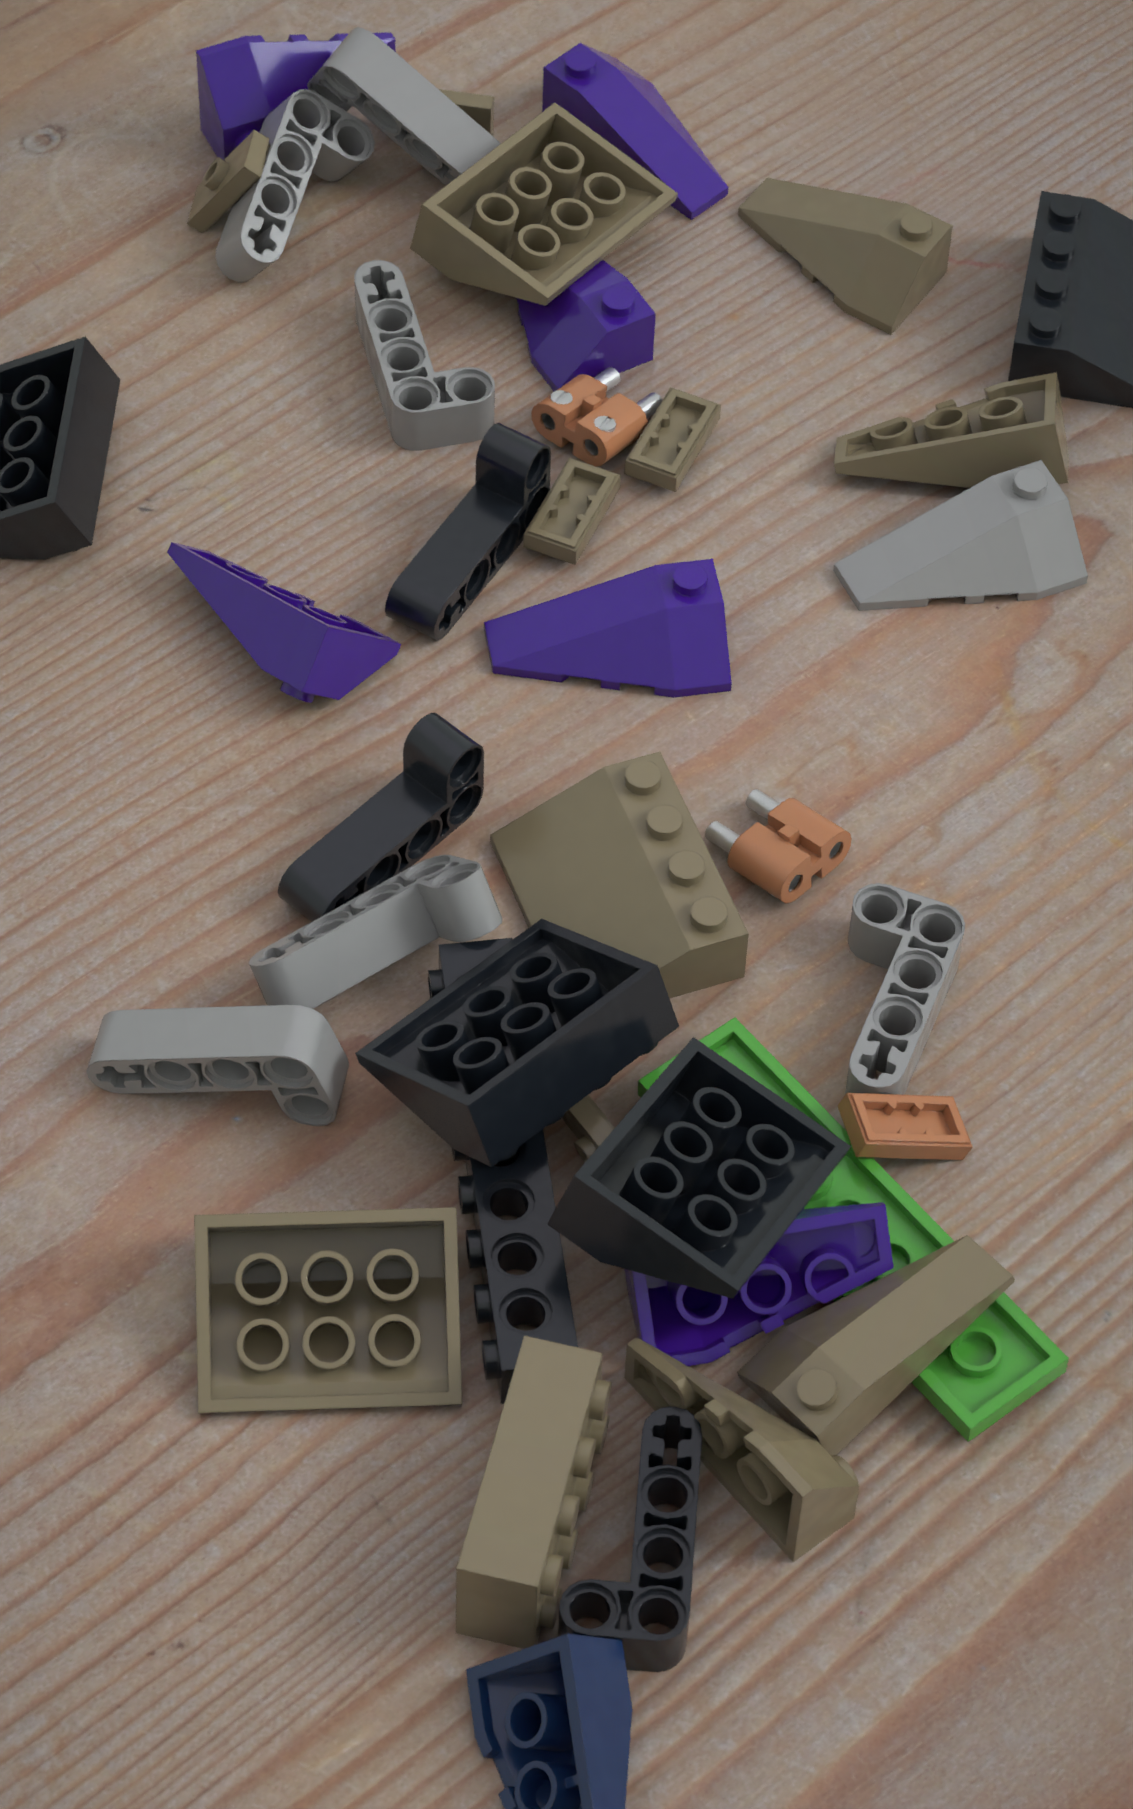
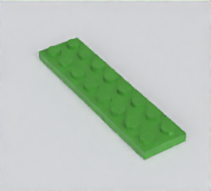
[638,1017,1069,1442]

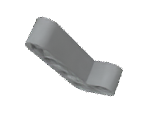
[307,27,501,185]
[216,89,375,282]
[354,260,495,451]
[249,855,503,1009]
[845,883,965,1095]
[87,1005,349,1126]

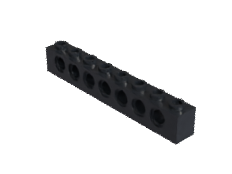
[428,938,578,1404]

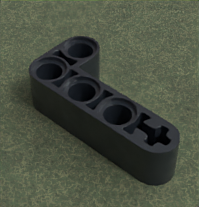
[385,423,551,640]
[278,712,484,922]
[558,1406,702,1672]

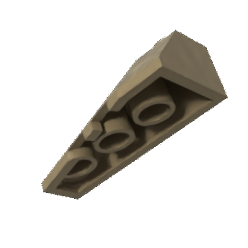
[738,178,953,335]
[834,372,1069,488]
[737,1235,1015,1456]
[624,1338,859,1562]

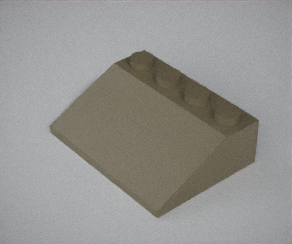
[410,103,678,306]
[490,752,749,999]
[194,1207,462,1413]

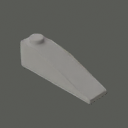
[834,460,1088,611]

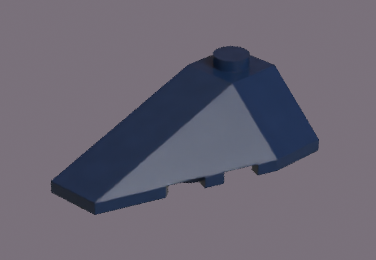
[466,1633,632,1809]

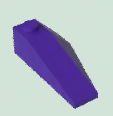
[196,32,396,160]
[542,43,729,220]
[516,260,656,391]
[167,542,401,703]
[484,559,732,698]
[624,1202,894,1366]

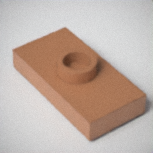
[837,1093,973,1160]

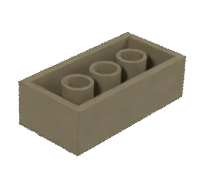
[456,1336,612,1649]

